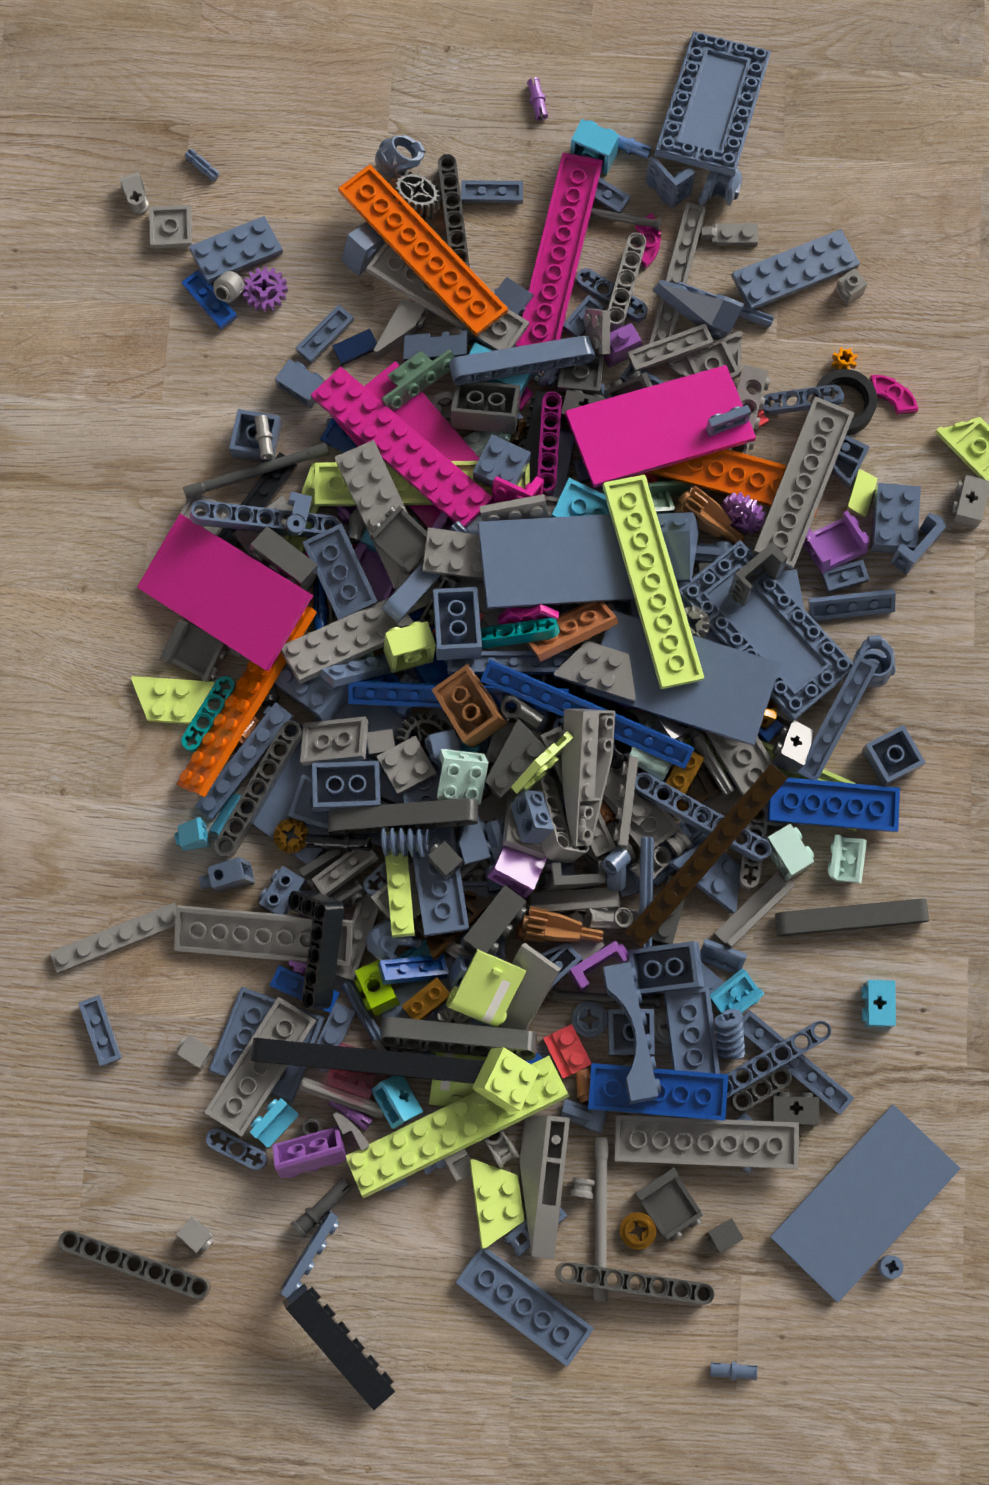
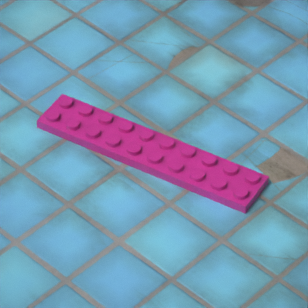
[515,152,603,347]
[311,366,493,528]

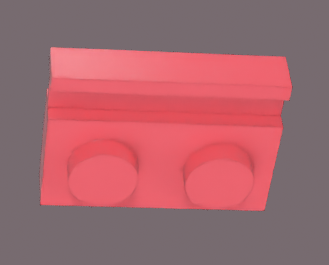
[543,1024,592,1079]

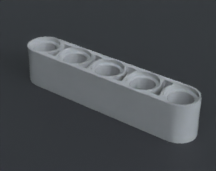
[608,232,646,332]

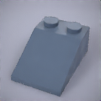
[657,512,699,582]

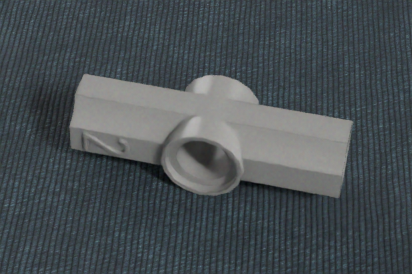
[585,908,639,931]

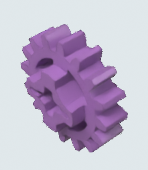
[243,266,288,312]
[721,492,766,534]

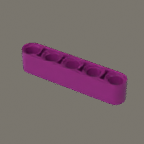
[537,392,562,497]

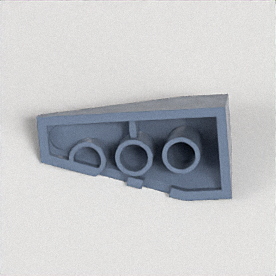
[653,280,744,339]

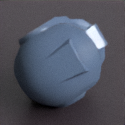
[375,135,426,178]
[698,167,743,206]
[853,635,896,688]
[366,919,422,960]

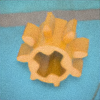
[831,347,858,370]

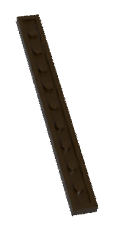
[625,764,788,948]

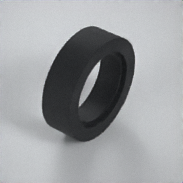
[811,369,877,435]

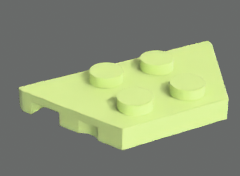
[935,417,989,481]
[131,676,215,724]
[511,731,574,793]
[469,1159,525,1249]

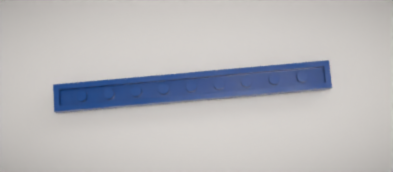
[480,659,694,769]
[348,681,569,712]

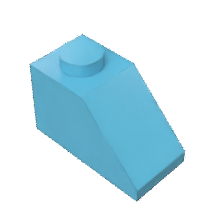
[175,817,210,851]

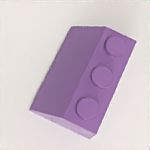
[273,1126,347,1179]

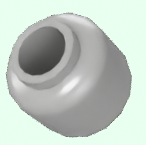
[213,271,244,303]

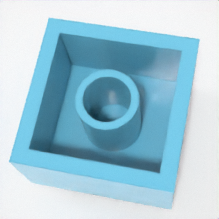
[570,119,619,175]

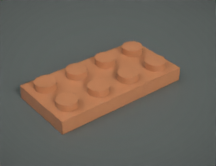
[523,602,619,662]

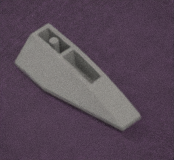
[562,709,615,846]
[520,1115,570,1260]

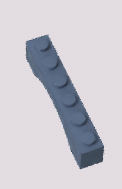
[425,729,491,866]
[602,962,661,1104]

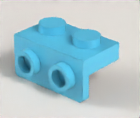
[710,968,764,1014]
[250,1098,299,1148]

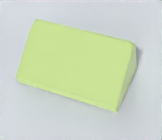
[846,469,878,518]

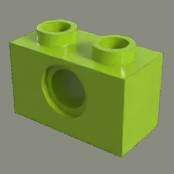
[354,959,400,1016]

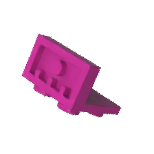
[491,476,544,504]

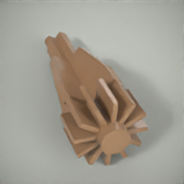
[675,486,746,544]
[521,906,603,943]

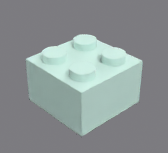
[766,824,814,882]

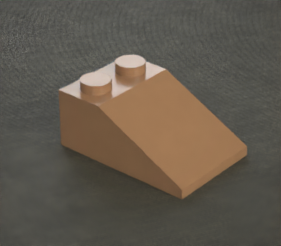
[431,664,508,748]

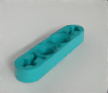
[480,618,560,648]
[181,676,236,752]

